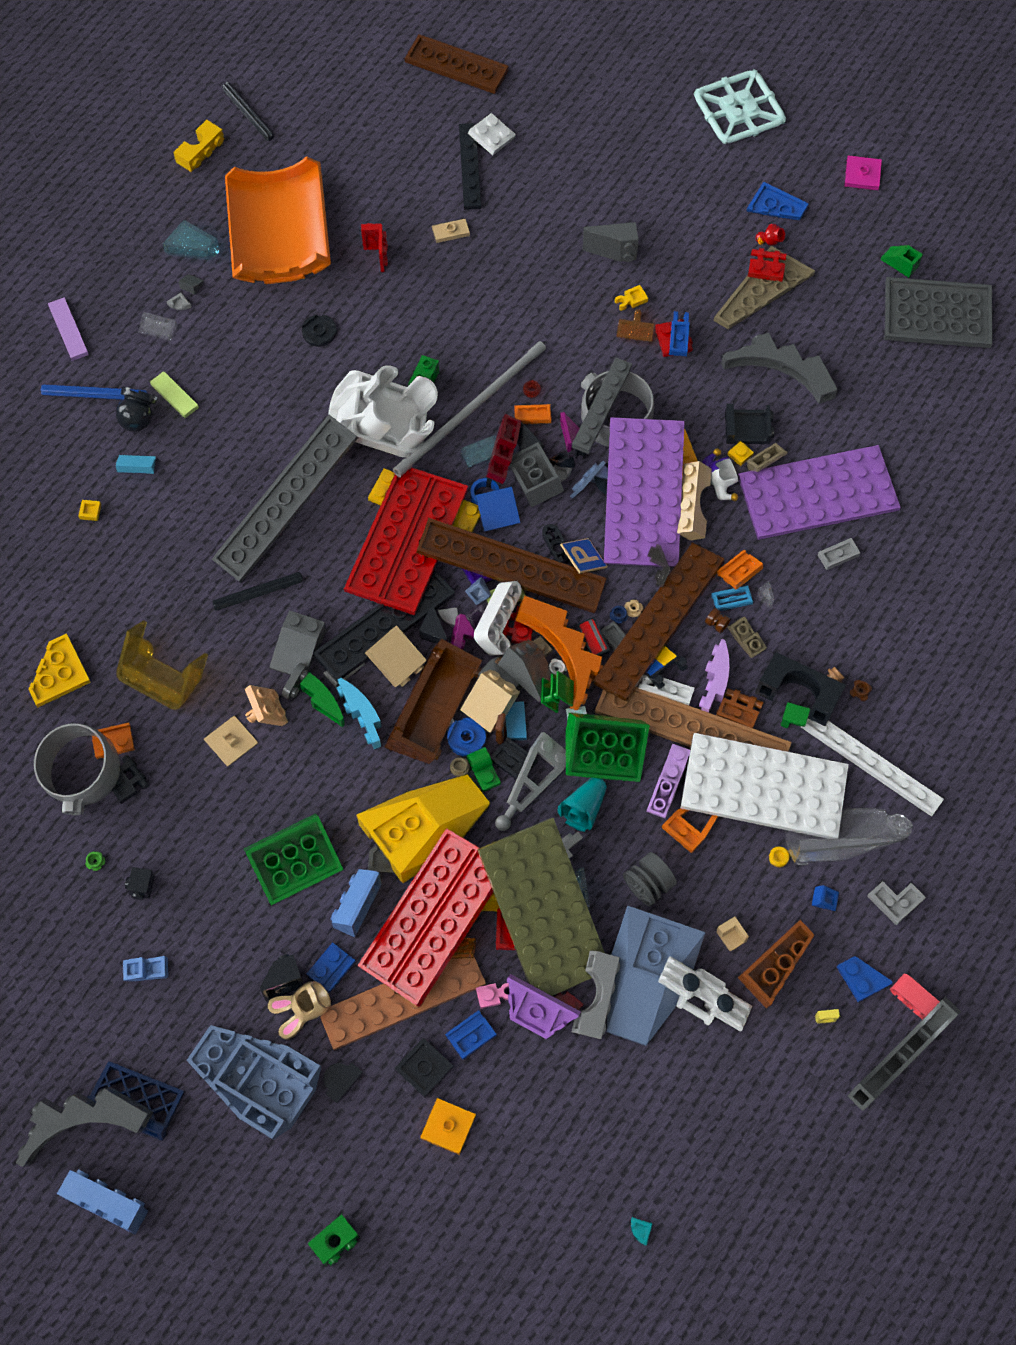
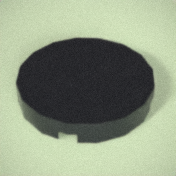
[302,315,337,347]

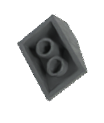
[582,222,639,262]
[509,442,564,508]
[269,610,326,675]
[498,639,553,702]

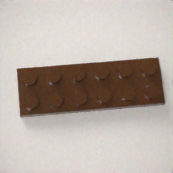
[405,34,509,94]

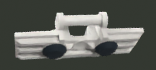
[658,956,752,1032]

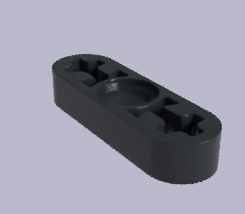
[542,524,574,567]

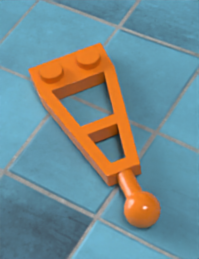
[662,808,719,853]

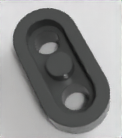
[282,662,309,700]

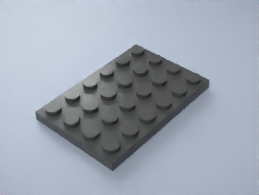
[884,277,992,348]

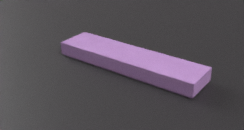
[48,298,89,361]

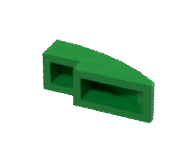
[300,672,345,728]

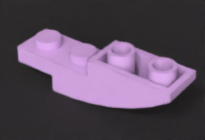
[699,639,729,713]
[646,744,690,818]

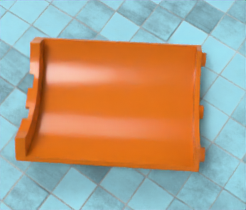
[225,156,331,284]

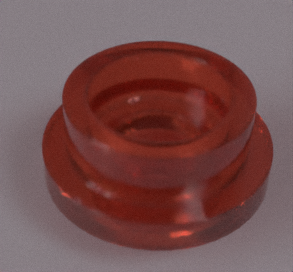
[523,380,541,398]

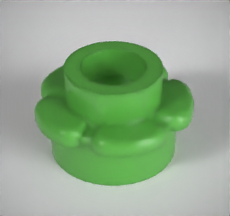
[85,852,105,871]

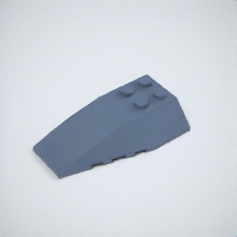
[187,1025,321,1140]

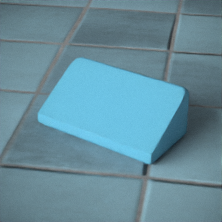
[115,455,156,474]

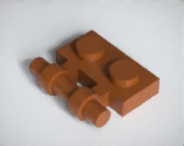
[716,688,764,728]

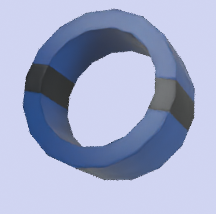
[470,478,499,505]

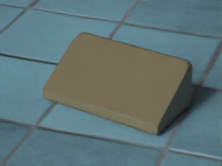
[747,443,787,472]

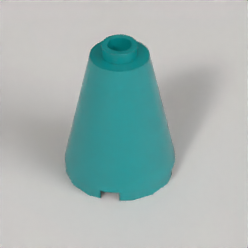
[558,778,607,832]

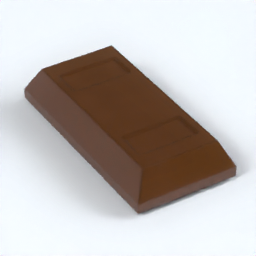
[495,713,506,745]

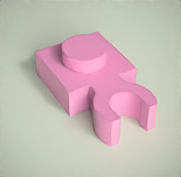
[476,983,509,1009]

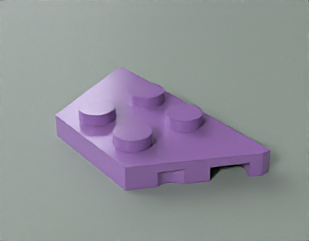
[507,974,581,1039]

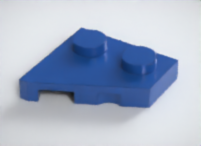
[837,956,893,1002]

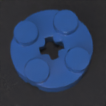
[447,718,486,757]

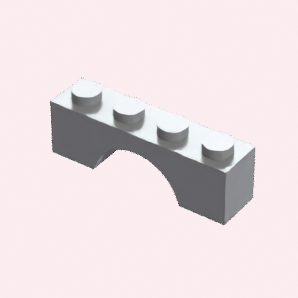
[571,951,620,1039]

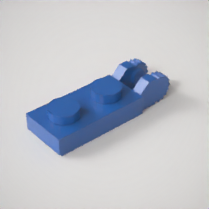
[669,311,690,356]

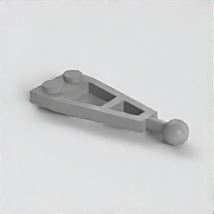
[495,732,566,831]

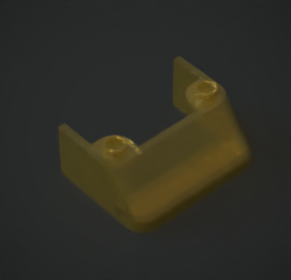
[116,620,208,710]

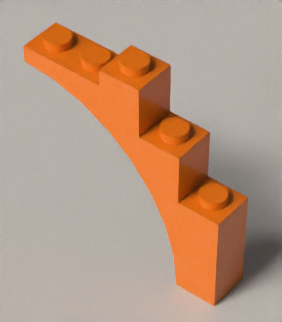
[515,596,603,710]

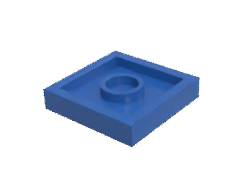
[475,486,520,531]

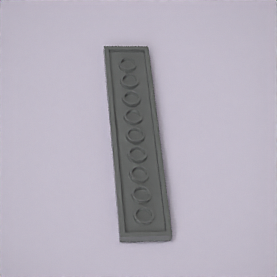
[212,415,358,583]

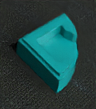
[631,1217,652,1246]

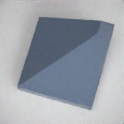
[465,577,491,605]

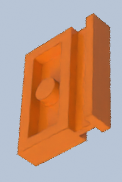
[717,550,763,590]
[92,722,135,759]

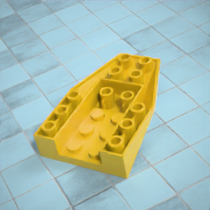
[357,774,490,883]

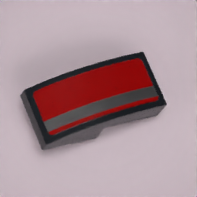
[577,617,611,656]

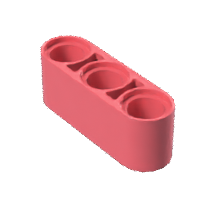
[890,974,939,1020]

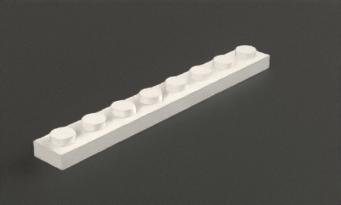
[801,715,944,817]

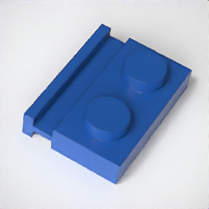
[306,942,356,993]
[445,1010,497,1060]

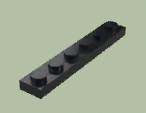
[459,123,481,210]

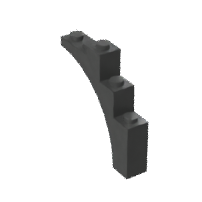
[721,333,838,404]
[847,996,961,1111]
[16,1087,154,1167]

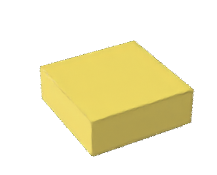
[815,1009,840,1024]

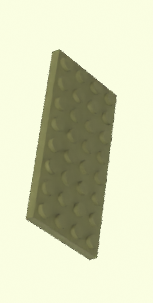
[477,818,605,996]

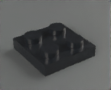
[394,1038,454,1098]

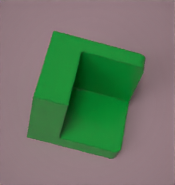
[780,702,810,728]

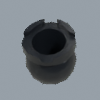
[116,387,158,432]

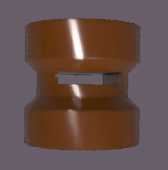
[705,607,731,634]

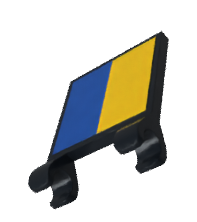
[646,645,688,689]

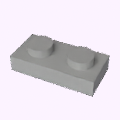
[818,538,860,570]

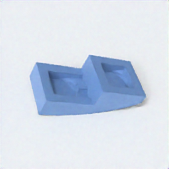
[123,956,168,981]

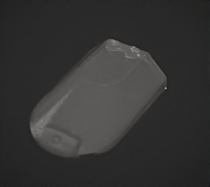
[784,808,912,865]

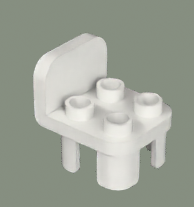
[328,366,438,458]

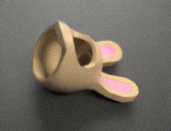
[268,981,331,1040]

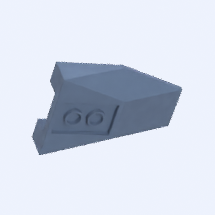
[607,906,705,1046]

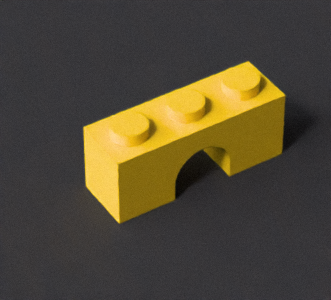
[174,120,224,172]

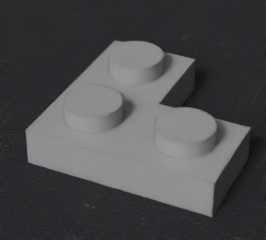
[867,881,926,925]

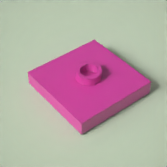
[844,156,882,190]

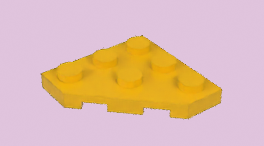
[29,633,91,708]

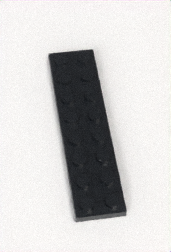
[313,570,455,683]

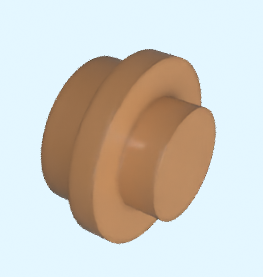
[827,666,844,683]

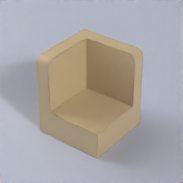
[716,917,749,951]

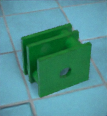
[541,671,574,713]

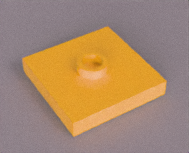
[420,1098,476,1155]

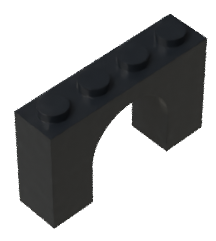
[755,652,846,726]

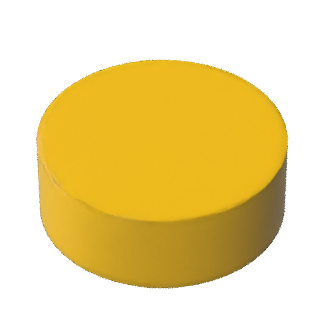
[769,847,790,867]

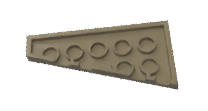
[714,246,815,329]

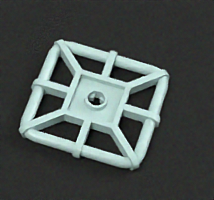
[694,69,786,144]

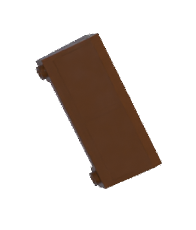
[384,639,482,764]

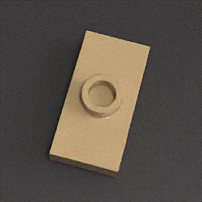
[432,219,470,243]

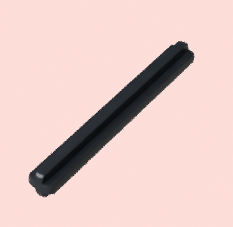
[222,82,274,141]
[212,572,303,611]

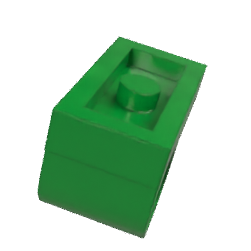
[467,747,501,792]

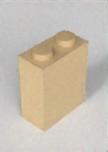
[365,626,427,687]
[460,670,520,733]

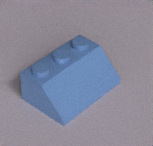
[331,869,382,937]

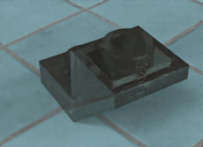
[647,544,670,587]

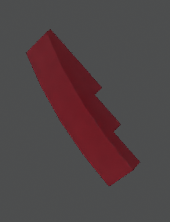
[486,414,521,484]

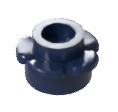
[610,605,628,624]

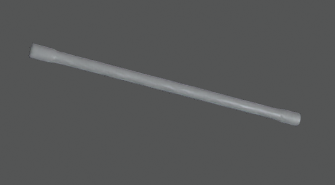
[393,341,546,477]

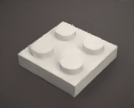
[468,113,516,155]

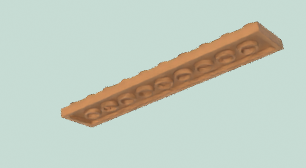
[595,687,791,752]

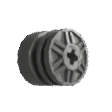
[623,852,677,907]

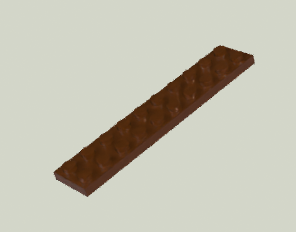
[416,518,606,614]
[593,543,724,702]

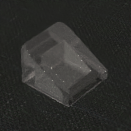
[757,581,775,609]

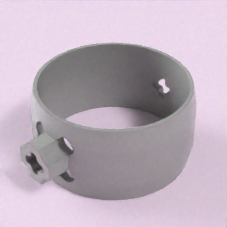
[581,371,654,447]
[34,724,120,816]

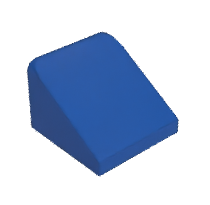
[812,885,839,911]

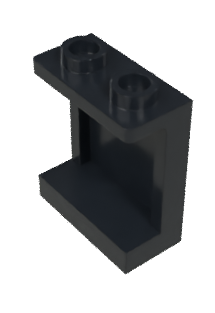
[725,404,774,444]

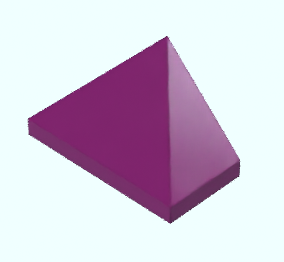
[560,412,580,452]

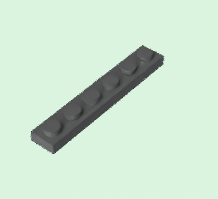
[572,358,632,454]

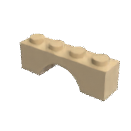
[677,461,712,540]

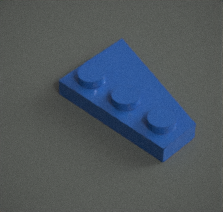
[747,182,809,220]

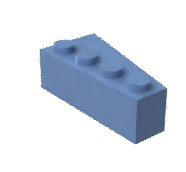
[57,1170,148,1235]

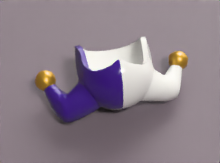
[702,448,739,501]

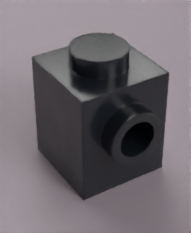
[125,867,155,900]

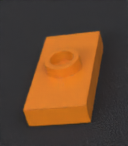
[514,404,551,424]

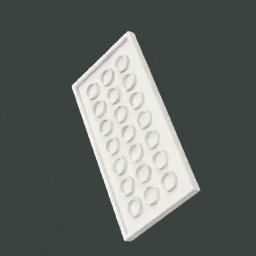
[680,733,848,840]

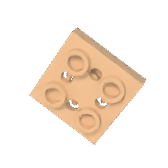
[245,685,288,726]

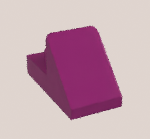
[451,614,475,650]

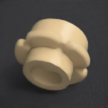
[625,600,643,617]

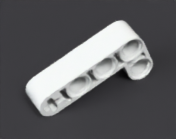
[474,581,522,656]

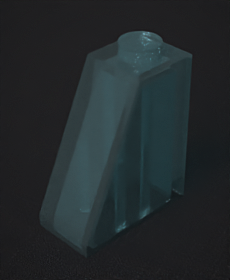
[163,220,219,260]

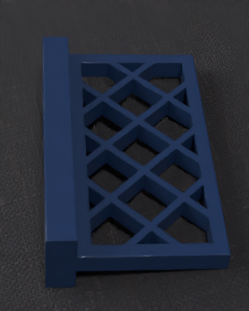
[87,1061,184,1141]

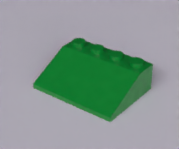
[566,713,650,782]
[243,813,344,905]

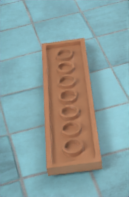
[320,947,486,1051]

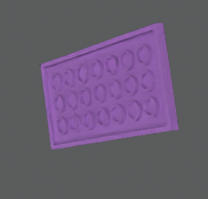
[604,418,684,567]
[738,445,901,540]

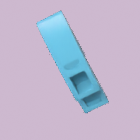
[336,678,381,749]

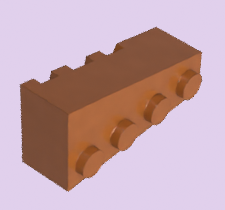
[737,920,814,1008]

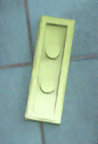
[150,371,199,418]

